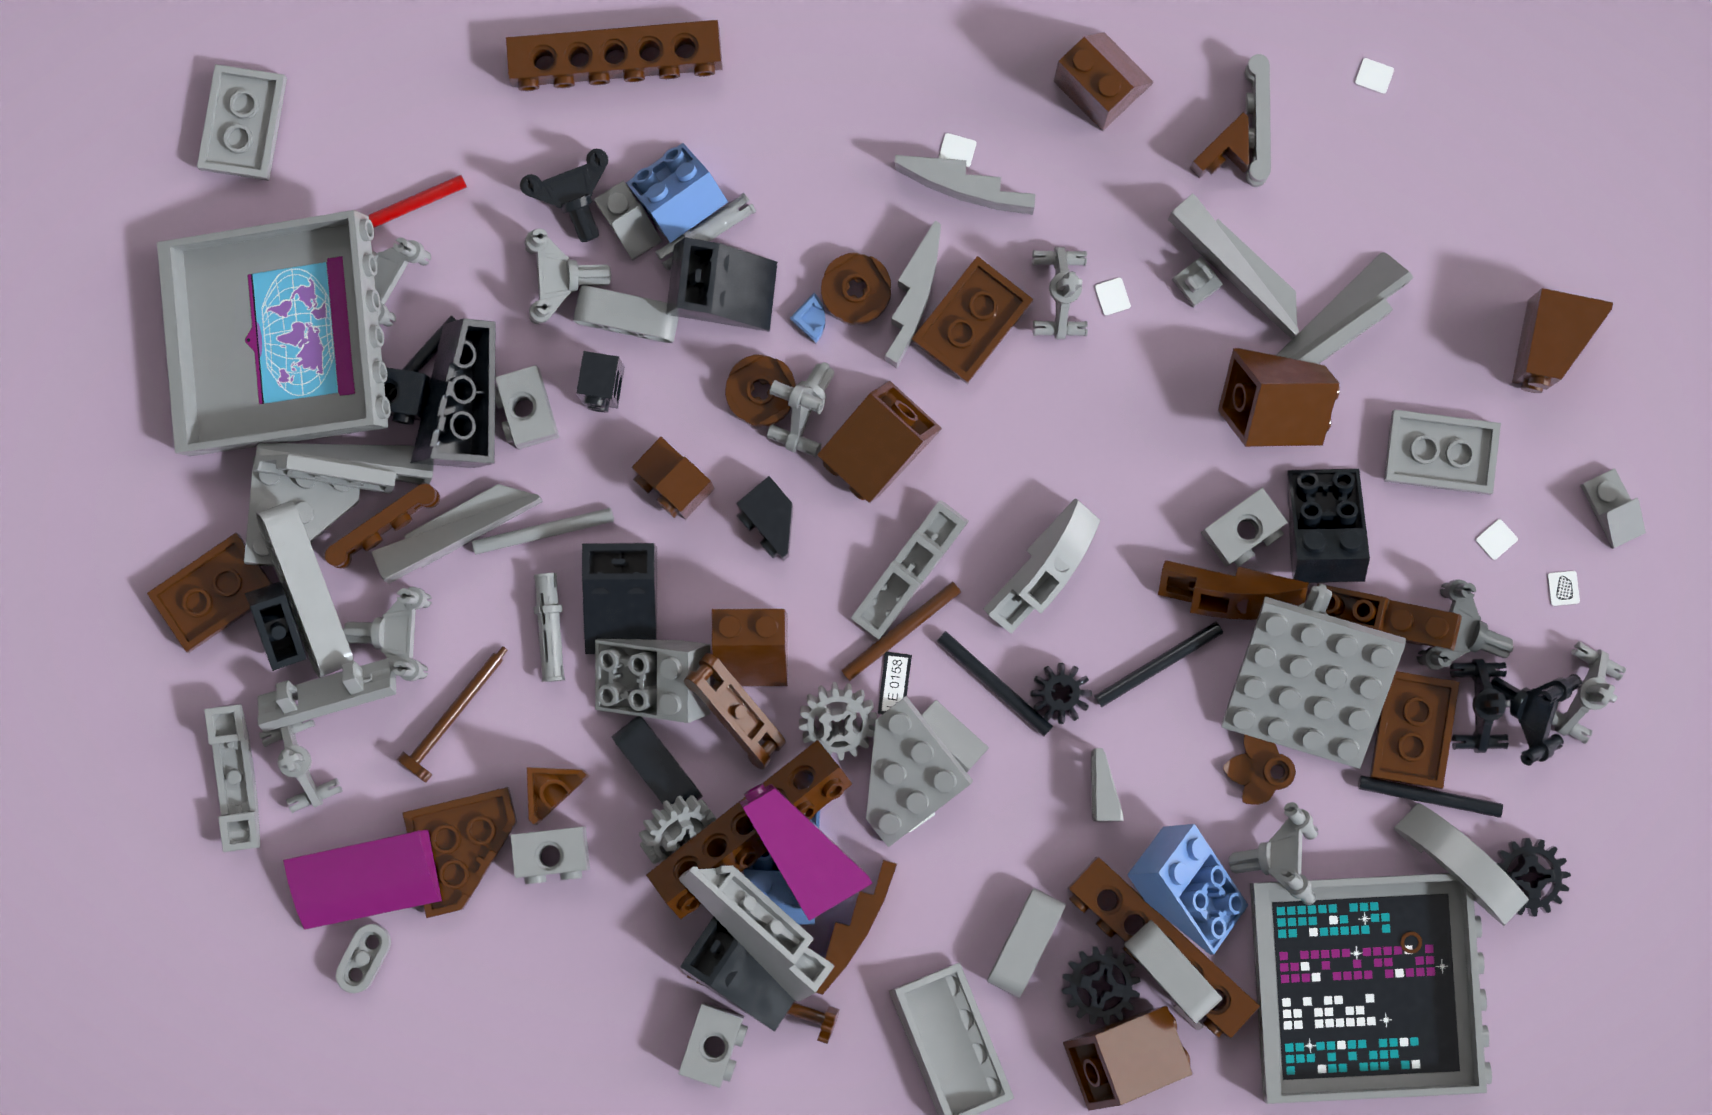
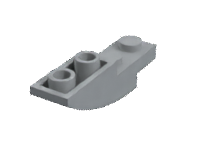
[983,498,1100,634]

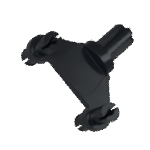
[520,148,608,242]
[1450,659,1511,753]
[1491,674,1582,766]

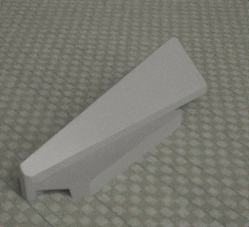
[1168,193,1299,339]
[1276,252,1414,364]
[253,443,434,494]
[372,484,543,584]
[679,865,834,1002]

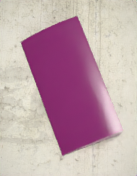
[283,830,442,930]

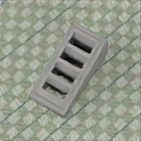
[1091,748,1124,821]

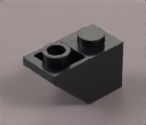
[736,476,793,561]

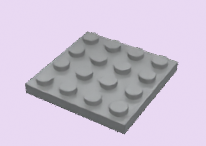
[1221,597,1406,769]

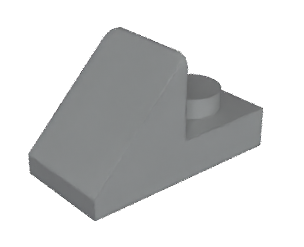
[594,180,662,261]
[1580,468,1646,549]

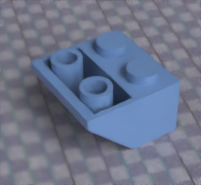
[626,143,728,243]

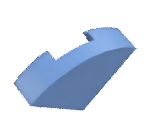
[790,293,826,344]

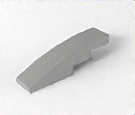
[895,155,1035,215]
[885,221,941,368]
[851,500,969,640]

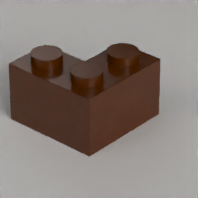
[631,437,715,520]

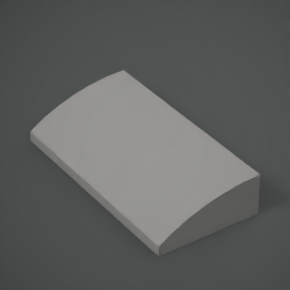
[889,963,1014,1115]

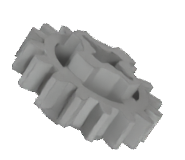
[799,682,877,760]
[639,795,716,864]

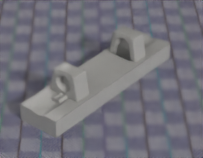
[258,657,396,732]

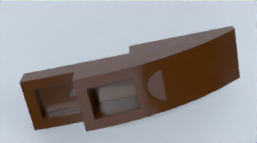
[1158,560,1309,620]
[1317,583,1462,651]

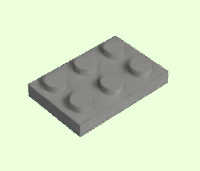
[197,64,287,181]
[1384,409,1501,495]

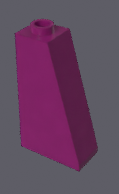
[740,783,872,921]

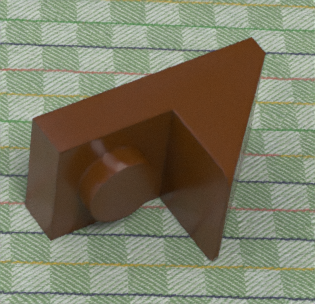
[1190,112,1249,178]

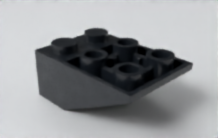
[666,237,778,332]
[1287,469,1370,583]
[582,543,657,654]
[680,916,795,1032]

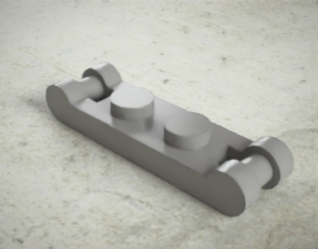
[1244,54,1271,187]

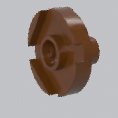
[821,253,891,325]
[725,354,796,427]

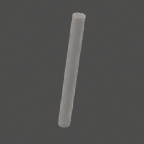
[472,508,614,555]

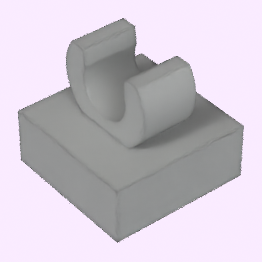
[1172,256,1223,308]

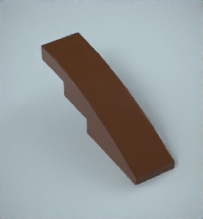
[816,860,897,995]

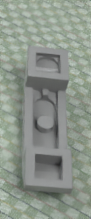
[204,704,260,852]
[1394,802,1529,926]

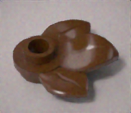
[1223,734,1296,805]

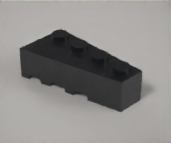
[410,318,496,468]

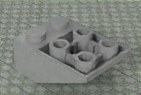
[595,639,710,723]

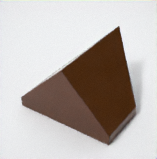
[527,767,590,825]

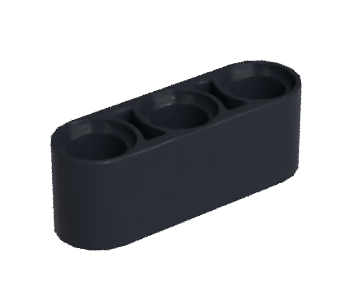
[611,716,703,804]

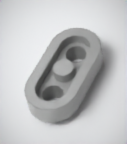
[336,924,391,993]

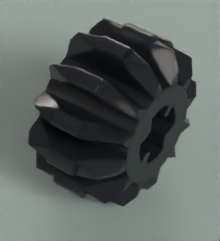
[1030,663,1092,724]

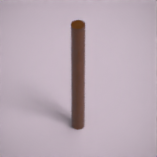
[841,581,961,681]

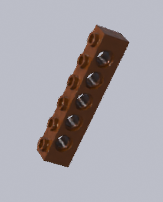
[506,20,723,91]
[646,740,852,919]
[1067,857,1260,1038]

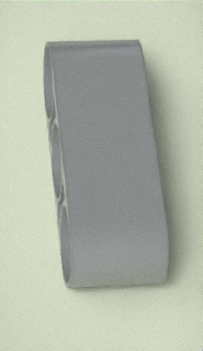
[573,286,679,343]
[987,888,1066,998]
[1124,920,1223,1024]

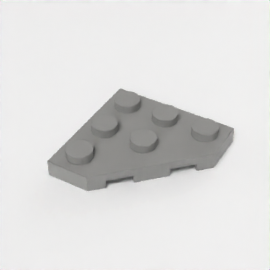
[244,456,360,567]
[866,696,973,847]

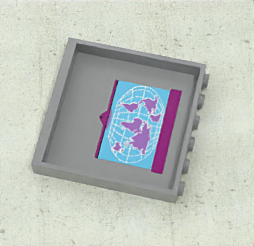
[157,210,391,456]

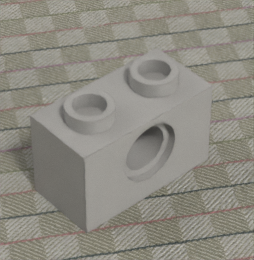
[495,365,560,450]
[1201,487,1288,567]
[511,827,590,884]
[678,1003,748,1088]

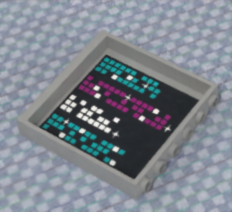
[1250,873,1492,1104]

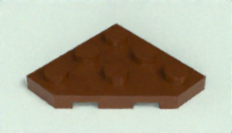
[402,787,517,918]

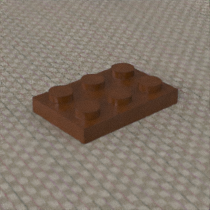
[911,256,1033,384]
[147,533,272,653]
[1370,671,1460,789]

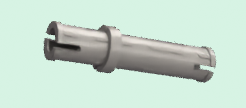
[655,193,756,270]
[534,573,565,682]

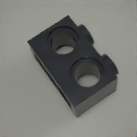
[576,351,625,413]

